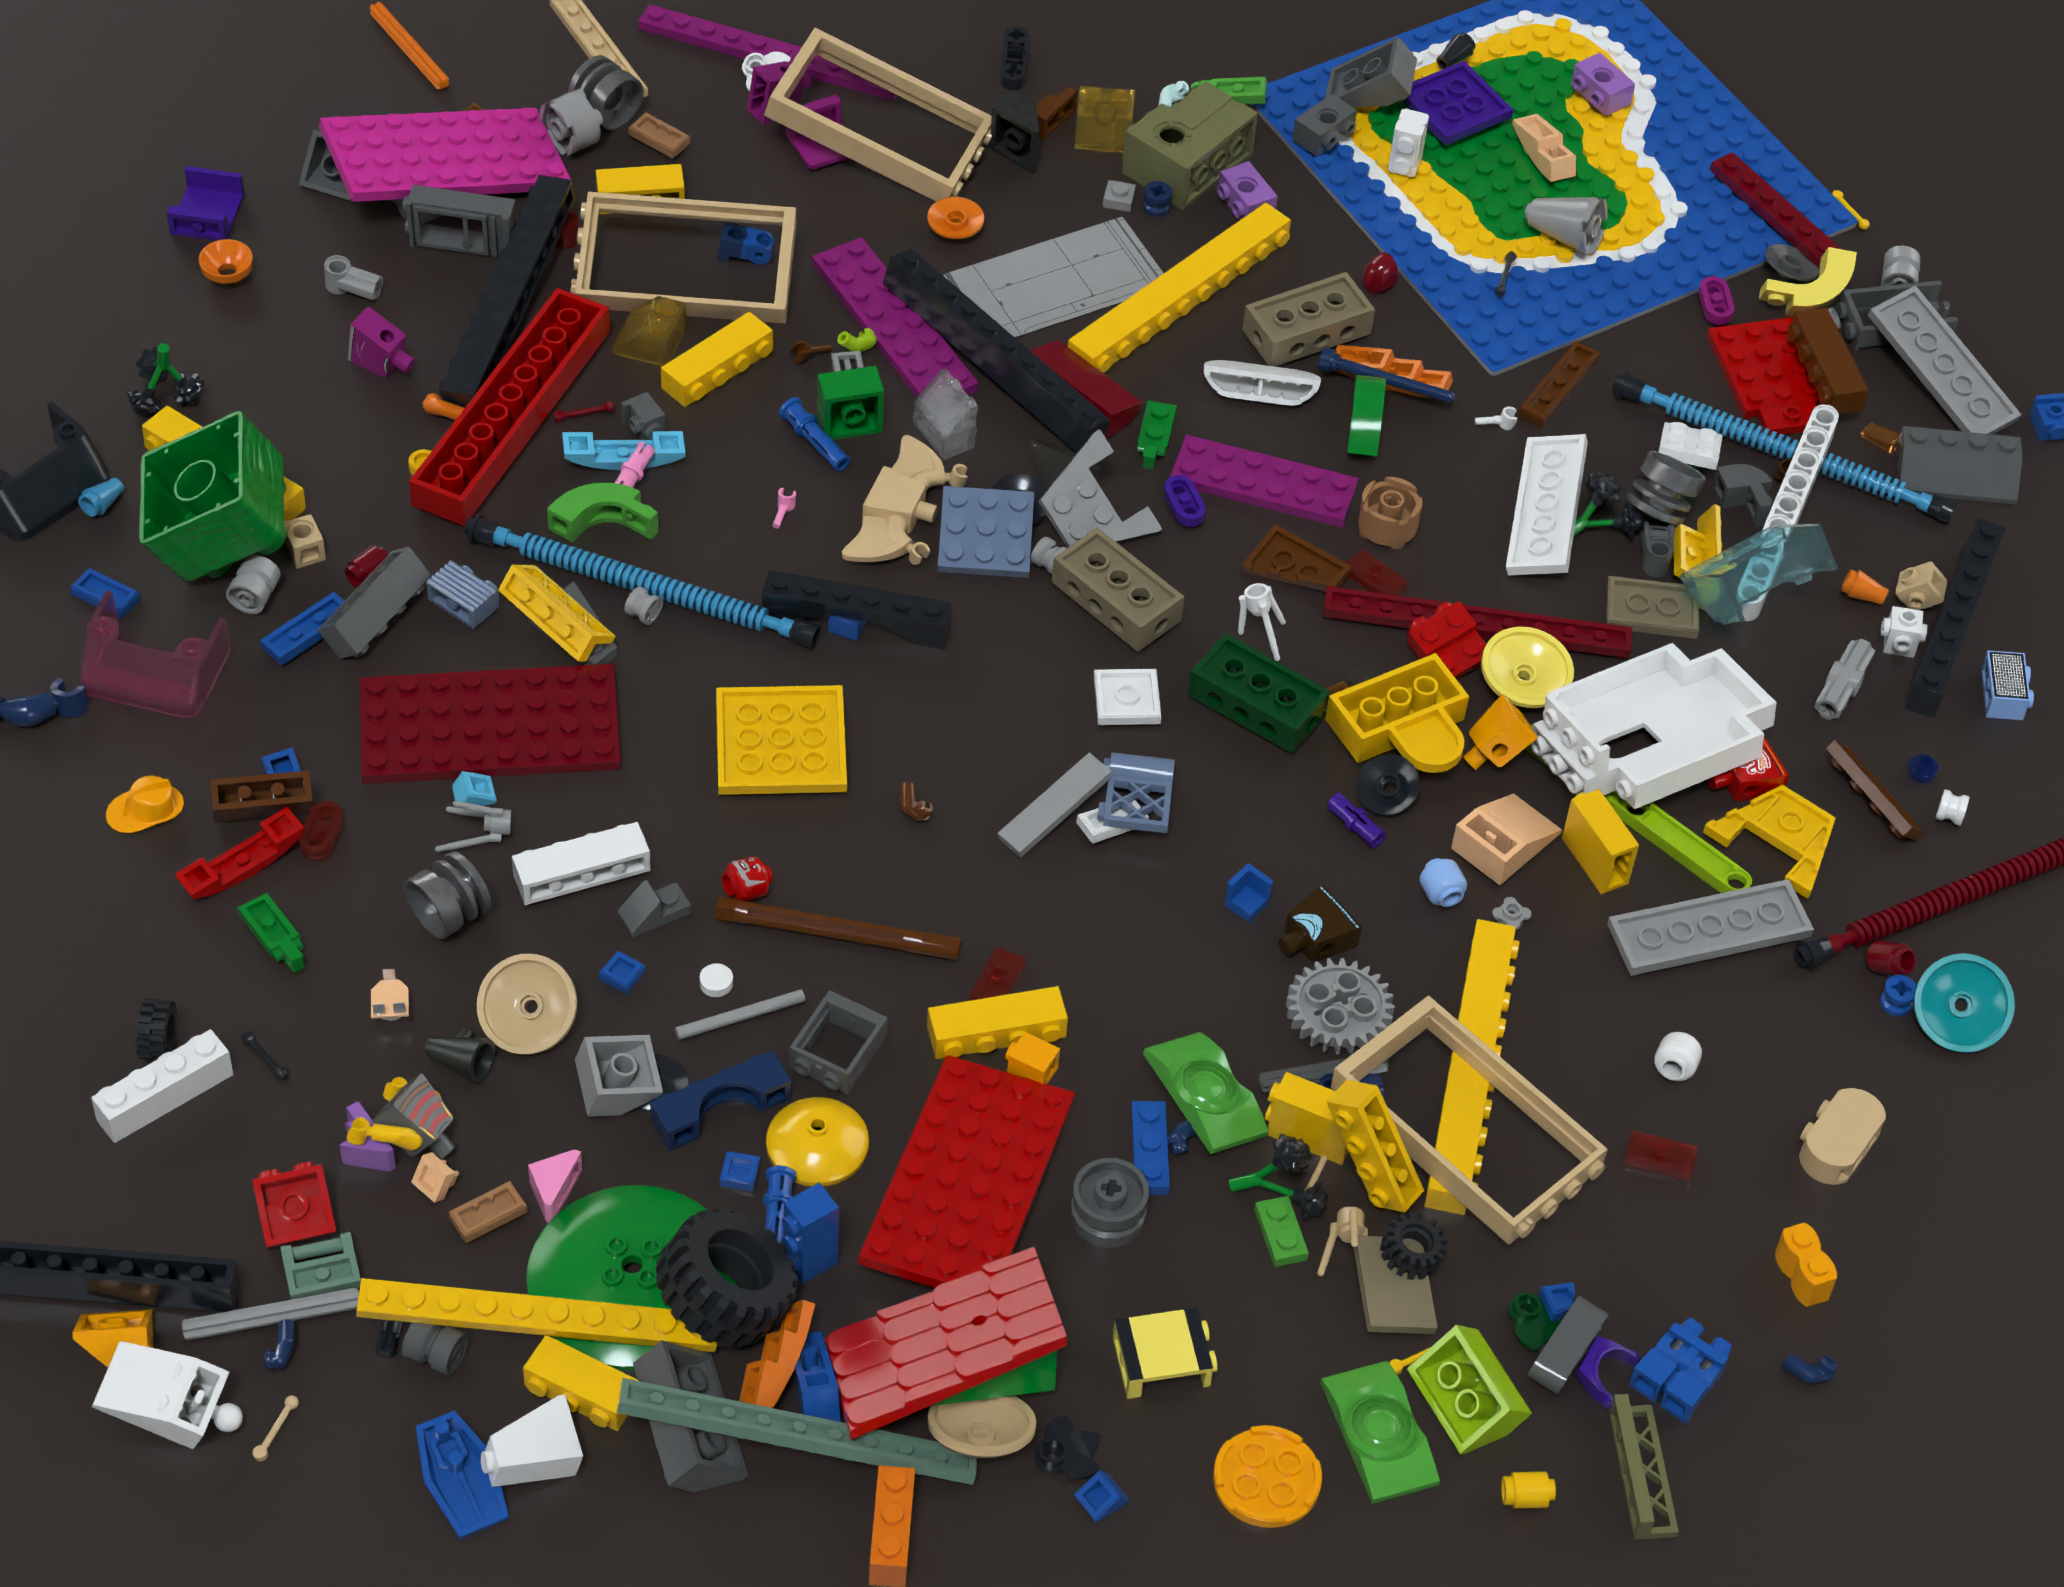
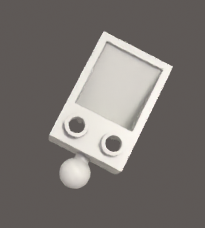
[92,1341,243,1449]

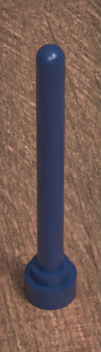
[1318,347,1455,403]

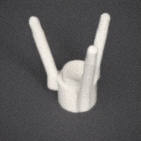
[1238,583,1286,661]

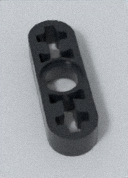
[1000,27,1029,90]

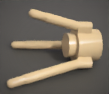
[1317,1206,1368,1276]

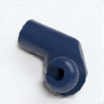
[1167,1120,1197,1154]
[264,1319,295,1370]

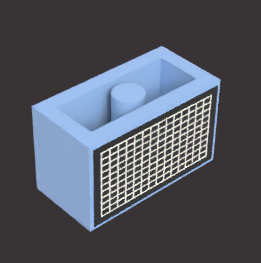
[1980,651,2034,720]

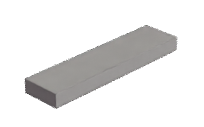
[997,752,1113,858]

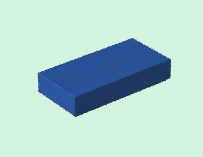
[70,568,141,619]

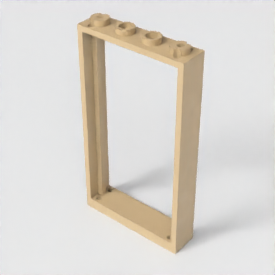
[571,192,797,324]

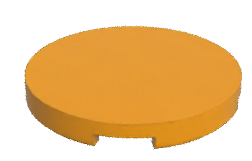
[1213,1425,1322,1528]

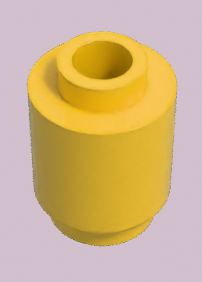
[1501,1471,1556,1509]

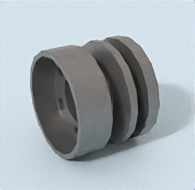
[568,55,644,131]
[1626,451,1706,525]
[404,851,491,939]

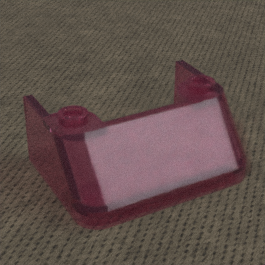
[79,591,231,718]

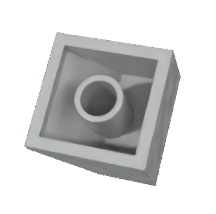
[575,1035,663,1117]

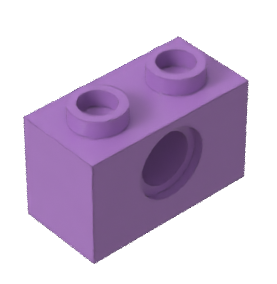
[1571,52,1635,116]
[1217,161,1278,220]

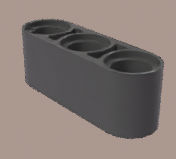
[1527,1295,1609,1395]

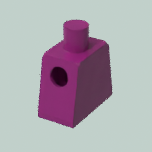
[747,61,812,125]

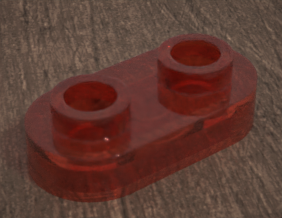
[299,801,344,860]

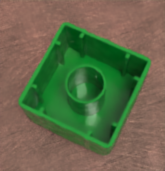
[139,411,287,582]

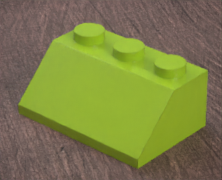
[1407,1325,1532,1455]

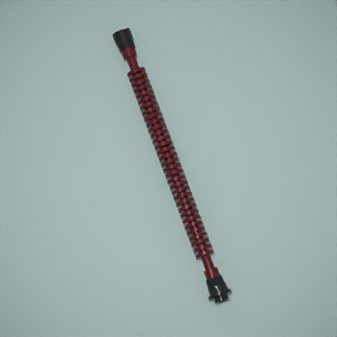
[1794,837,2064,971]

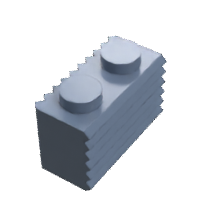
[427,560,500,629]

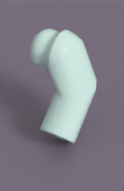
[1158,81,1189,108]

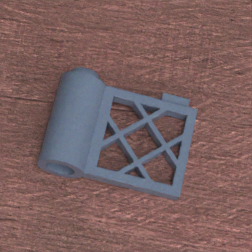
[1097,752,1175,833]

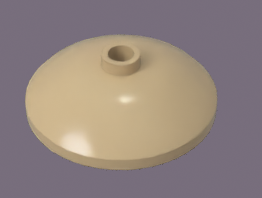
[477,954,577,1055]
[928,1396,1036,1458]

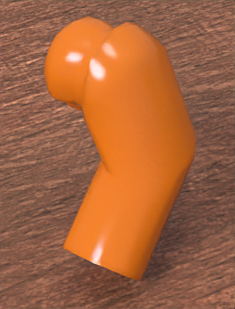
[422,393,464,420]

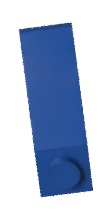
[793,1331,841,1422]

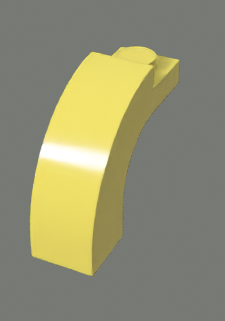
[1759,247,1857,316]

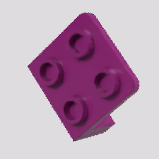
[786,94,848,169]

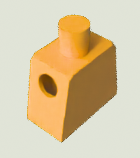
[1463,694,1538,770]

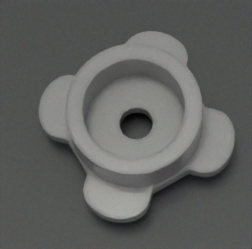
[1492,897,1531,930]

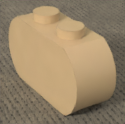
[1799,1088,1886,1185]

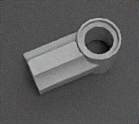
[324,255,383,300]

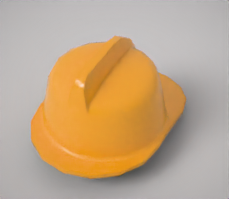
[106,775,184,833]

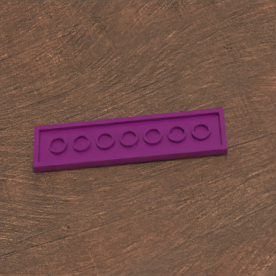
[812,237,979,411]

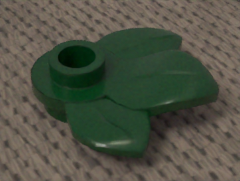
[1508,1292,1561,1351]

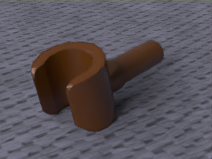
[790,340,832,364]

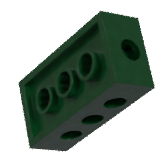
[1188,633,1331,754]

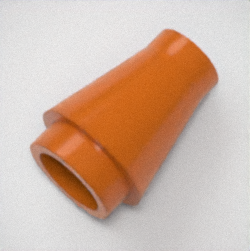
[1840,569,1889,605]

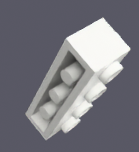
[512,822,651,905]
[91,1029,233,1143]

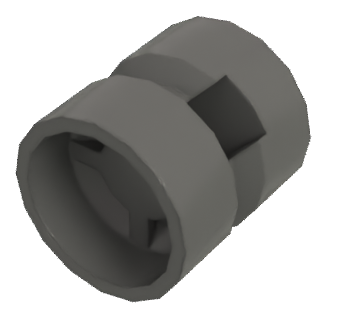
[401,1323,469,1376]

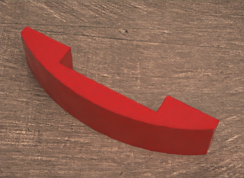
[175,807,305,899]

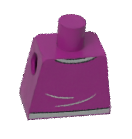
[347,307,416,378]

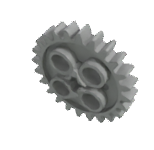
[1286,958,1395,1055]

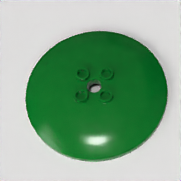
[527,1185,738,1371]

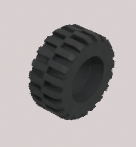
[656,1208,797,1347]

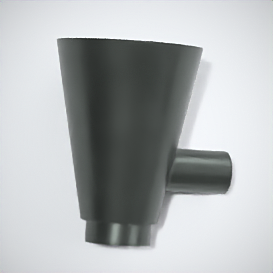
[425,1027,495,1083]

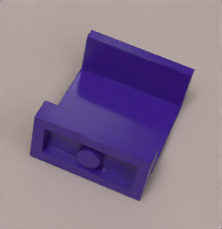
[167,166,245,241]

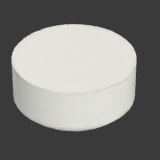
[700,963,733,997]

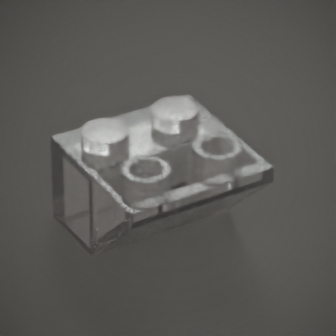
[913,368,978,460]

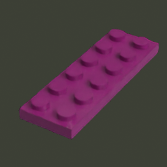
[1170,434,1359,528]

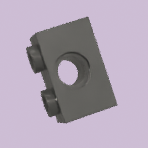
[1292,94,1357,157]

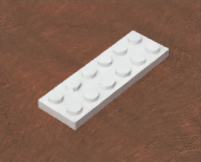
[1506,434,1588,575]

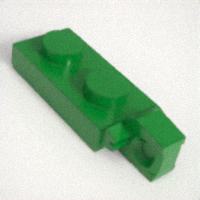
[1137,401,1177,470]
[237,893,305,973]

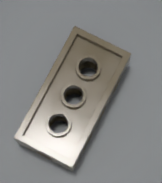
[1242,272,1375,367]
[1052,527,1184,652]

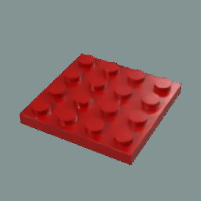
[1706,317,1824,419]

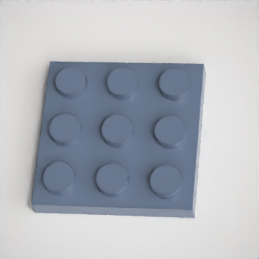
[938,486,1034,578]

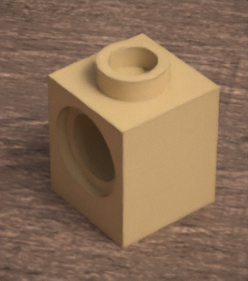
[284,514,326,569]

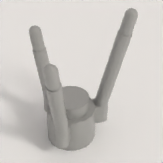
[435,801,511,852]

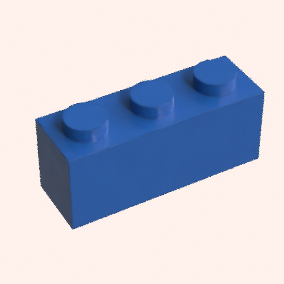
[782,1182,839,1283]

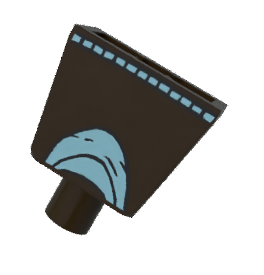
[1278,885,1362,962]

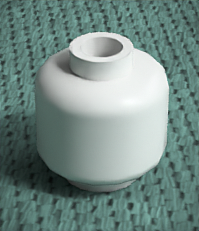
[1654,1032,1702,1082]

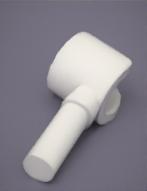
[1475,406,1518,430]

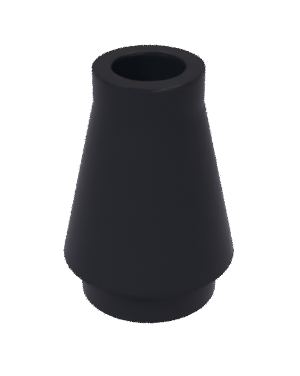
[1436,32,1476,69]

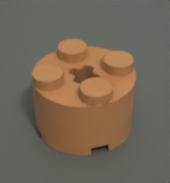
[1358,477,1423,549]

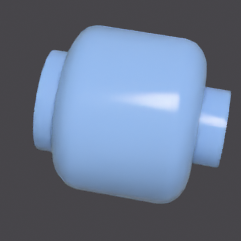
[1420,858,1467,907]

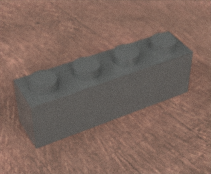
[317,547,431,659]

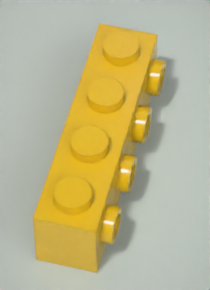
[1326,1080,1424,1213]

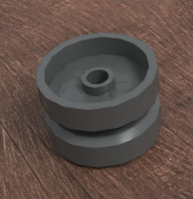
[1071,1158,1149,1248]

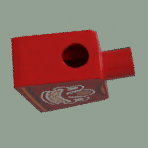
[1707,736,1789,802]

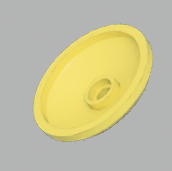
[1481,627,1574,708]

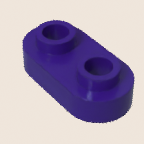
[1164,475,1206,527]

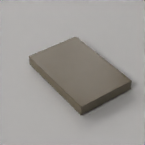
[1606,576,1699,639]
[1353,1236,1438,1334]

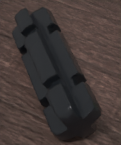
[375,1320,402,1357]

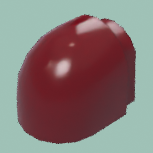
[1362,252,1398,294]

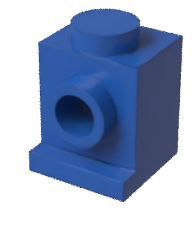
[2029,393,2064,441]

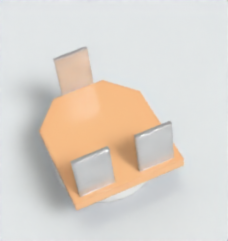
[371,969,409,1021]

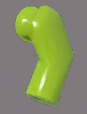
[837,328,877,353]

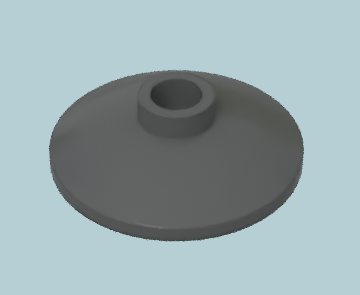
[1765,244,1819,281]

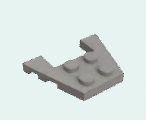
[1038,429,1162,548]

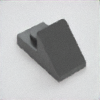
[618,880,691,938]

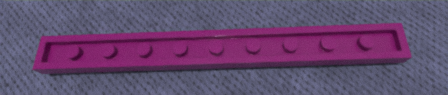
[638,4,898,101]

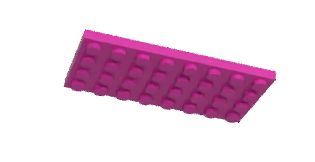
[319,108,571,202]

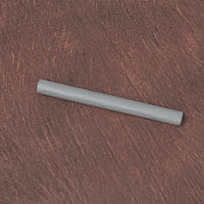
[675,989,806,1040]

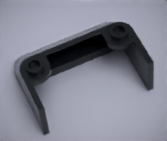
[0,401,110,541]

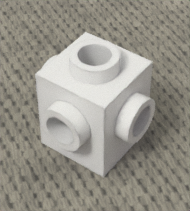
[1880,606,1927,658]

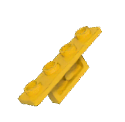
[1673,504,1723,611]

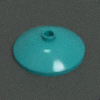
[1914,954,2015,1053]

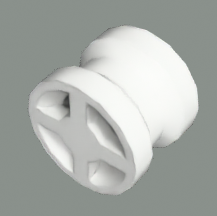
[1935,789,1970,826]

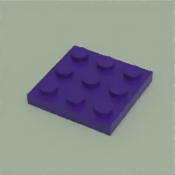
[1402,61,1513,146]

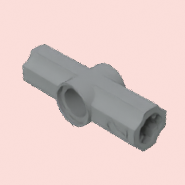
[1814,638,1876,720]

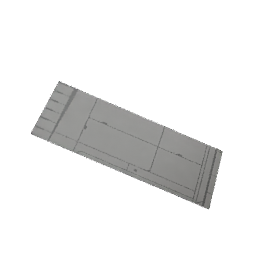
[942,217,1164,337]

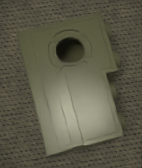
[1122,81,1258,211]

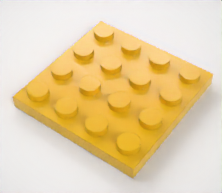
[716,685,847,795]

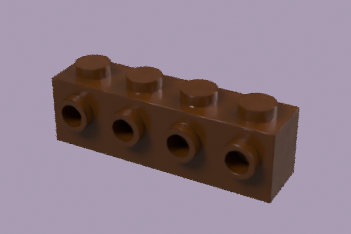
[1788,308,1869,414]

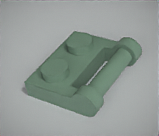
[280,1232,361,1300]

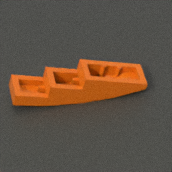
[1336,345,1453,399]
[739,1300,815,1408]

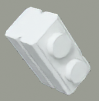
[1388,109,1429,177]

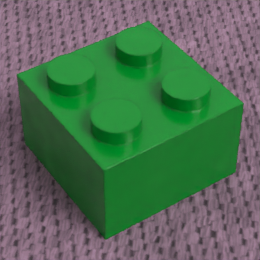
[817,366,884,440]

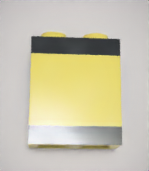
[1112,1307,1217,1399]

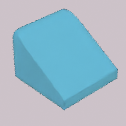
[452,771,497,806]

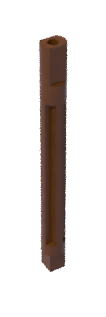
[715,896,961,960]

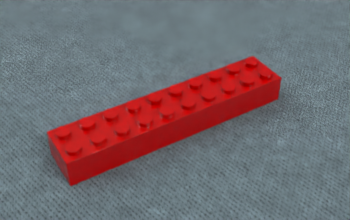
[409,288,610,526]

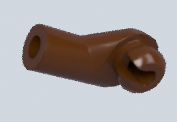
[900,782,933,822]

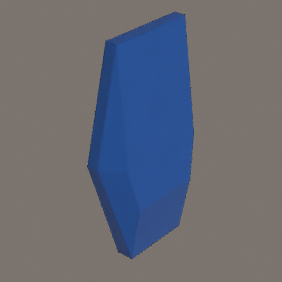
[416,1410,509,1540]

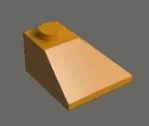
[72,1309,154,1368]

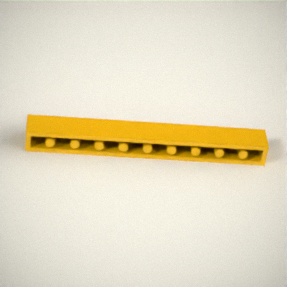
[1068,203,1291,372]
[1424,919,1520,1215]

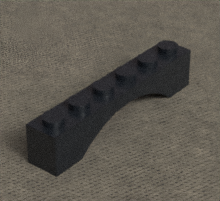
[762,570,951,650]

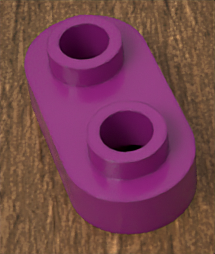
[1698,276,1735,325]

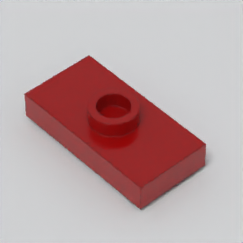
[1758,402,1817,436]

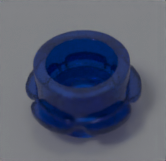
[1908,754,1940,783]

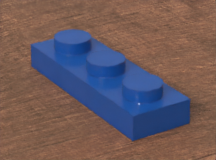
[260,592,344,666]
[1131,1101,1170,1195]

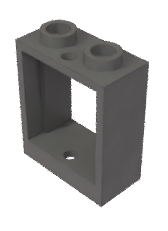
[789,990,888,1095]

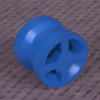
[1879,975,1917,1016]

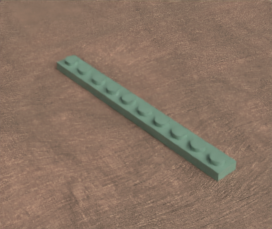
[617,1378,977,1485]

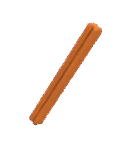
[369,2,449,90]

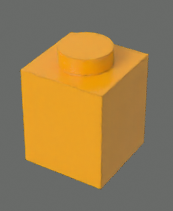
[1005,1032,1060,1084]

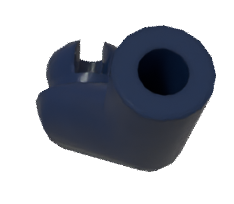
[1782,1353,1838,1384]

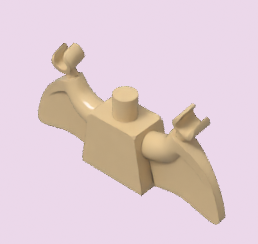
[842,435,968,565]

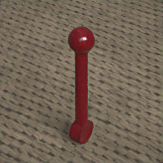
[553,401,615,423]

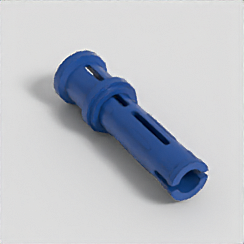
[779,397,850,472]
[763,1165,797,1243]

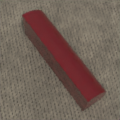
[1030,340,1142,438]

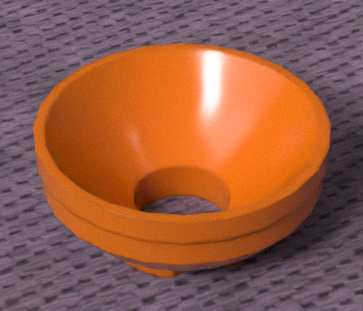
[199,239,253,285]

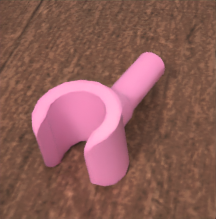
[772,488,796,529]

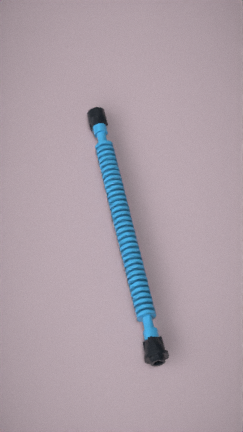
[1612,371,1957,524]
[465,513,821,649]

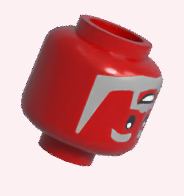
[721,856,773,901]

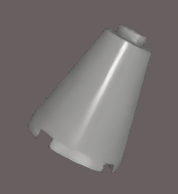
[1525,197,1608,254]

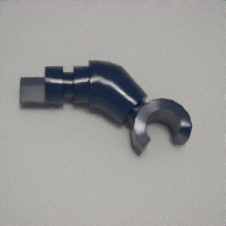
[0,677,89,727]

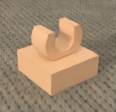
[411,1152,459,1203]

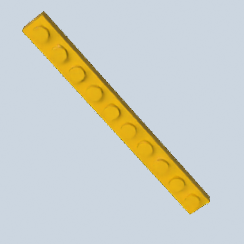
[356,1278,717,1352]

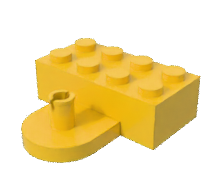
[1325,653,1469,773]

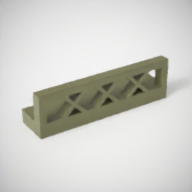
[1608,1394,1679,1540]

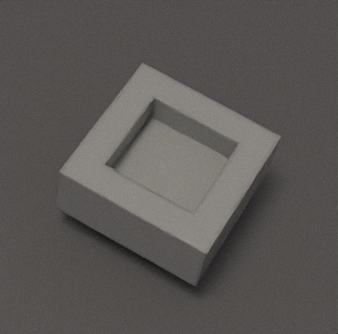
[1103,180,1136,212]

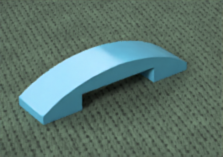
[562,431,685,470]

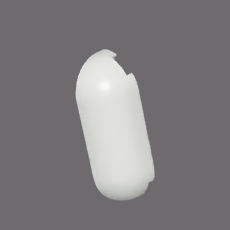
[1204,360,1321,406]

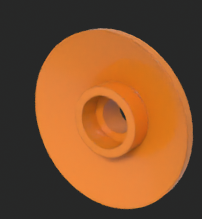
[927,197,984,239]

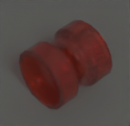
[556,210,580,249]

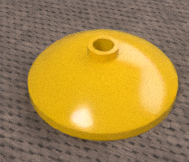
[766,1097,869,1187]

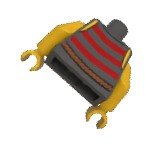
[347,1073,455,1160]

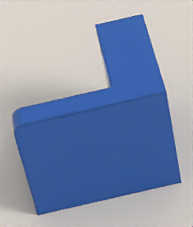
[1224,863,1273,923]

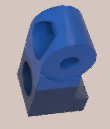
[717,222,775,265]

